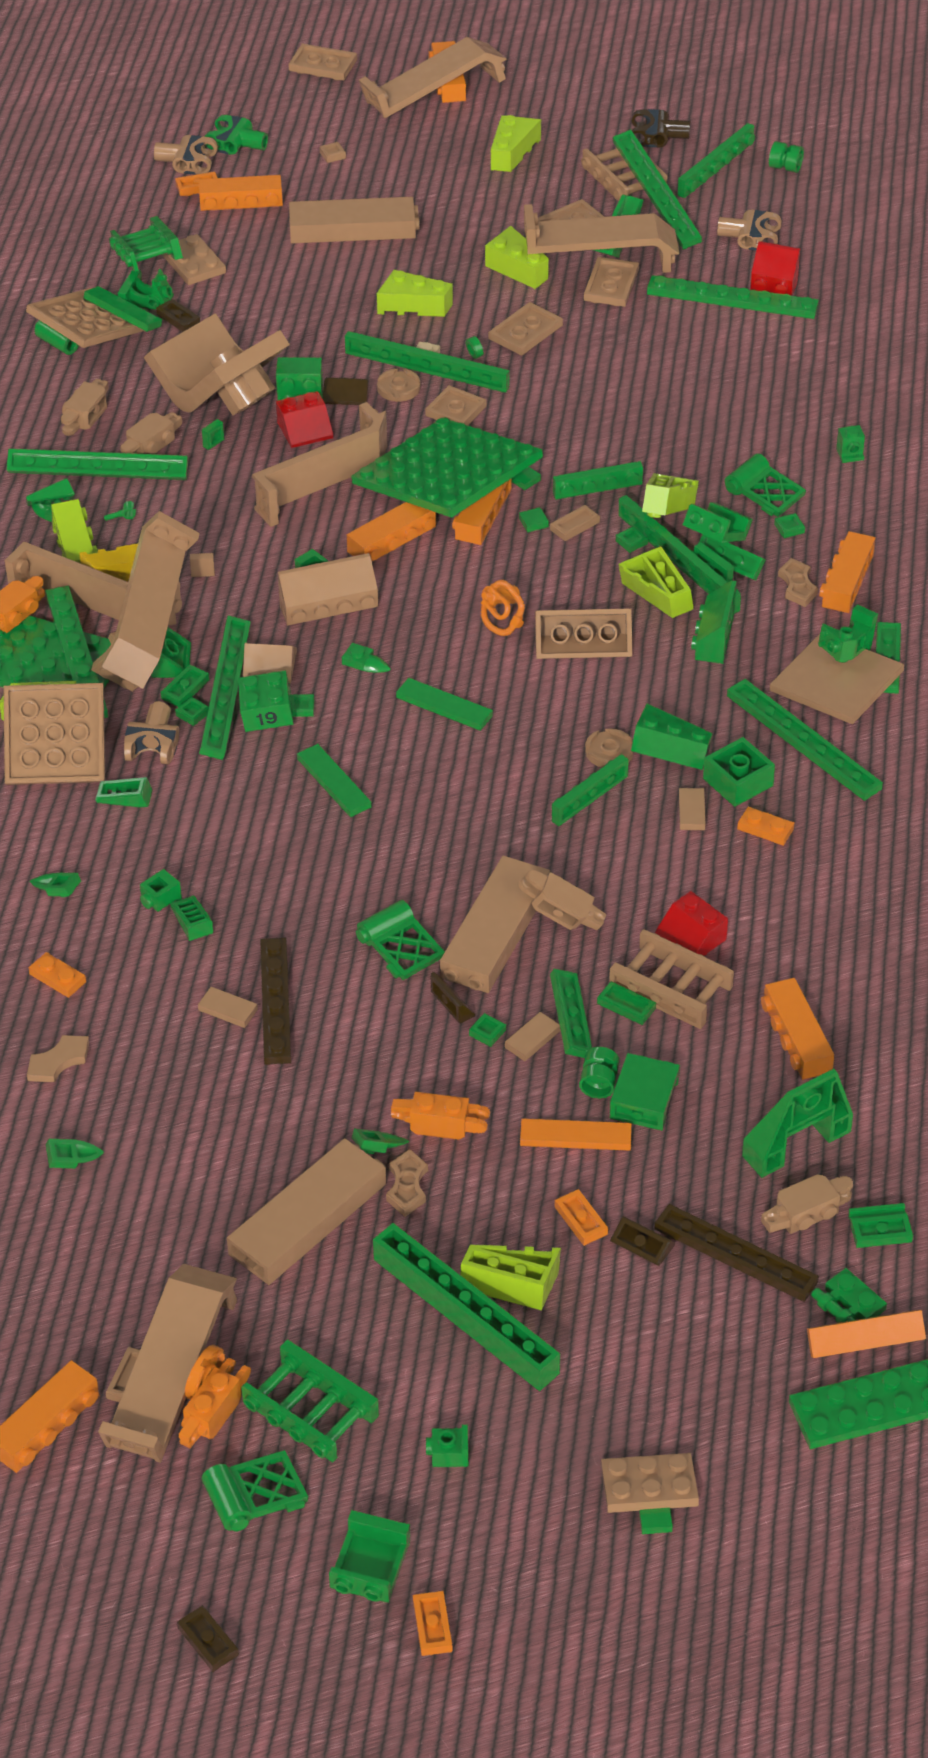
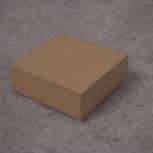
[320,142,346,163]
[190,553,215,577]

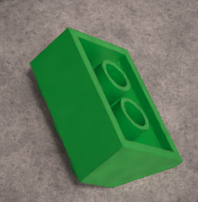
[691,580,737,664]

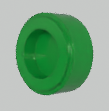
[466,336,484,359]

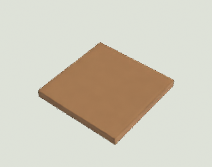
[26,288,144,348]
[770,634,904,724]
[4,683,105,785]

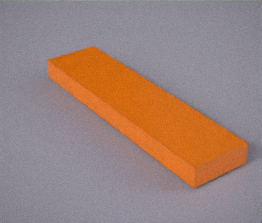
[520,1119,631,1151]
[807,1310,926,1358]

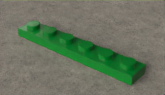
[678,123,755,198]

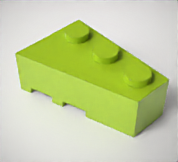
[377,270,453,317]
[642,473,699,518]

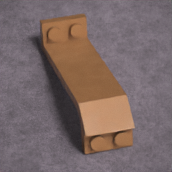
[359,37,507,118]
[524,204,680,273]
[252,402,387,527]
[91,511,199,692]
[5,542,182,626]
[98,1264,237,1463]

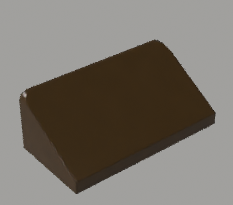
[323,377,369,405]
[430,972,475,1024]
[610,1216,675,1266]

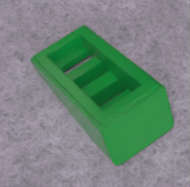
[26,478,75,506]
[95,777,152,807]
[170,896,213,941]

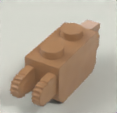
[61,378,109,436]
[120,412,182,455]
[518,869,606,930]
[761,1174,853,1234]

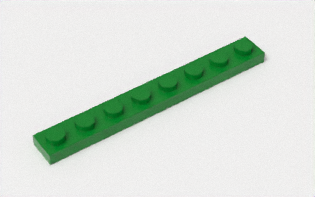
[613,130,702,249]
[647,275,819,319]
[345,331,509,393]
[7,449,188,480]
[619,495,741,614]
[45,586,108,718]
[199,615,251,760]
[727,679,883,801]

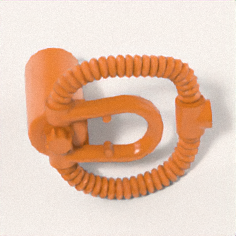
[480,580,525,636]

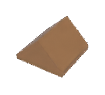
[243,643,297,683]

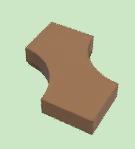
[778,558,818,607]
[27,1035,89,1082]
[386,1149,428,1217]

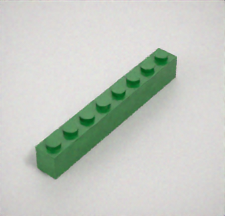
[373,1223,560,1392]

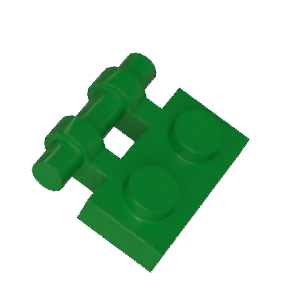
[811,1268,887,1323]

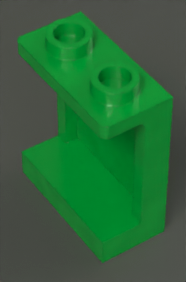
[683,502,753,543]
[610,1053,680,1131]
[329,1510,410,1603]

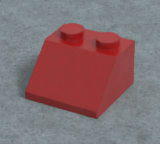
[750,241,800,296]
[276,391,333,448]
[654,891,728,956]

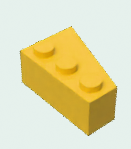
[79,544,138,582]

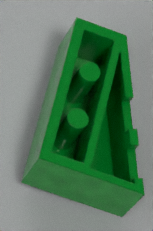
[631,703,713,770]

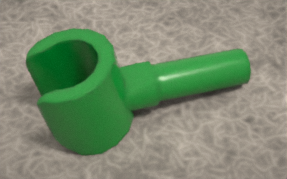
[104,501,136,521]

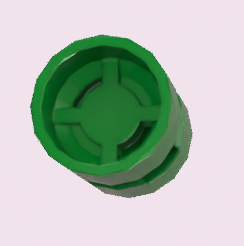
[769,141,804,173]
[579,1047,620,1099]

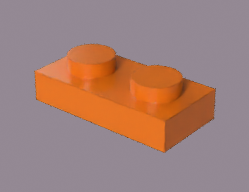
[175,172,217,196]
[737,806,794,846]
[28,952,86,998]
[554,1189,608,1246]
[413,1591,452,1656]

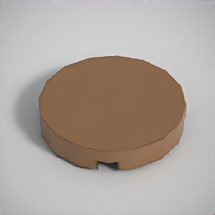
[377,369,421,402]
[585,728,634,768]

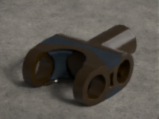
[631,109,690,148]

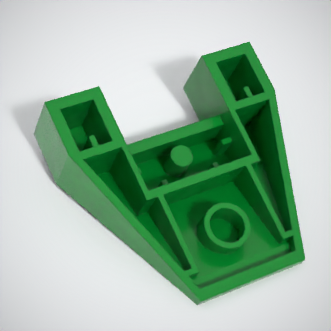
[742,1069,853,1178]

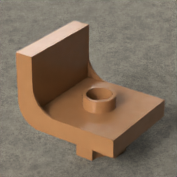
[144,313,290,415]

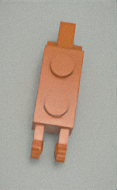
[0,576,45,633]
[391,1092,490,1140]
[179,1358,251,1448]

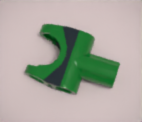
[204,115,268,155]

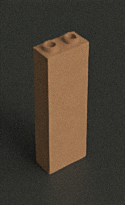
[289,197,419,243]
[440,856,550,993]
[227,1138,386,1285]

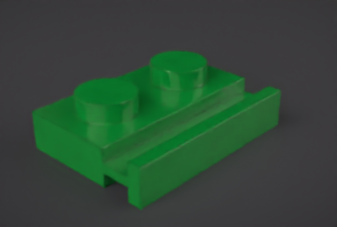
[848,1203,913,1248]

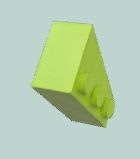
[491,115,541,172]
[485,226,548,289]
[51,499,98,564]
[619,546,694,618]
[460,1245,561,1310]

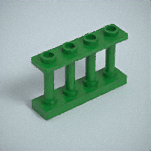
[109,216,183,272]
[242,1339,379,1463]

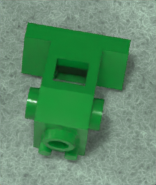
[118,269,174,310]
[818,605,878,663]

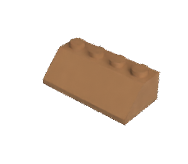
[278,553,378,626]
[535,609,632,659]

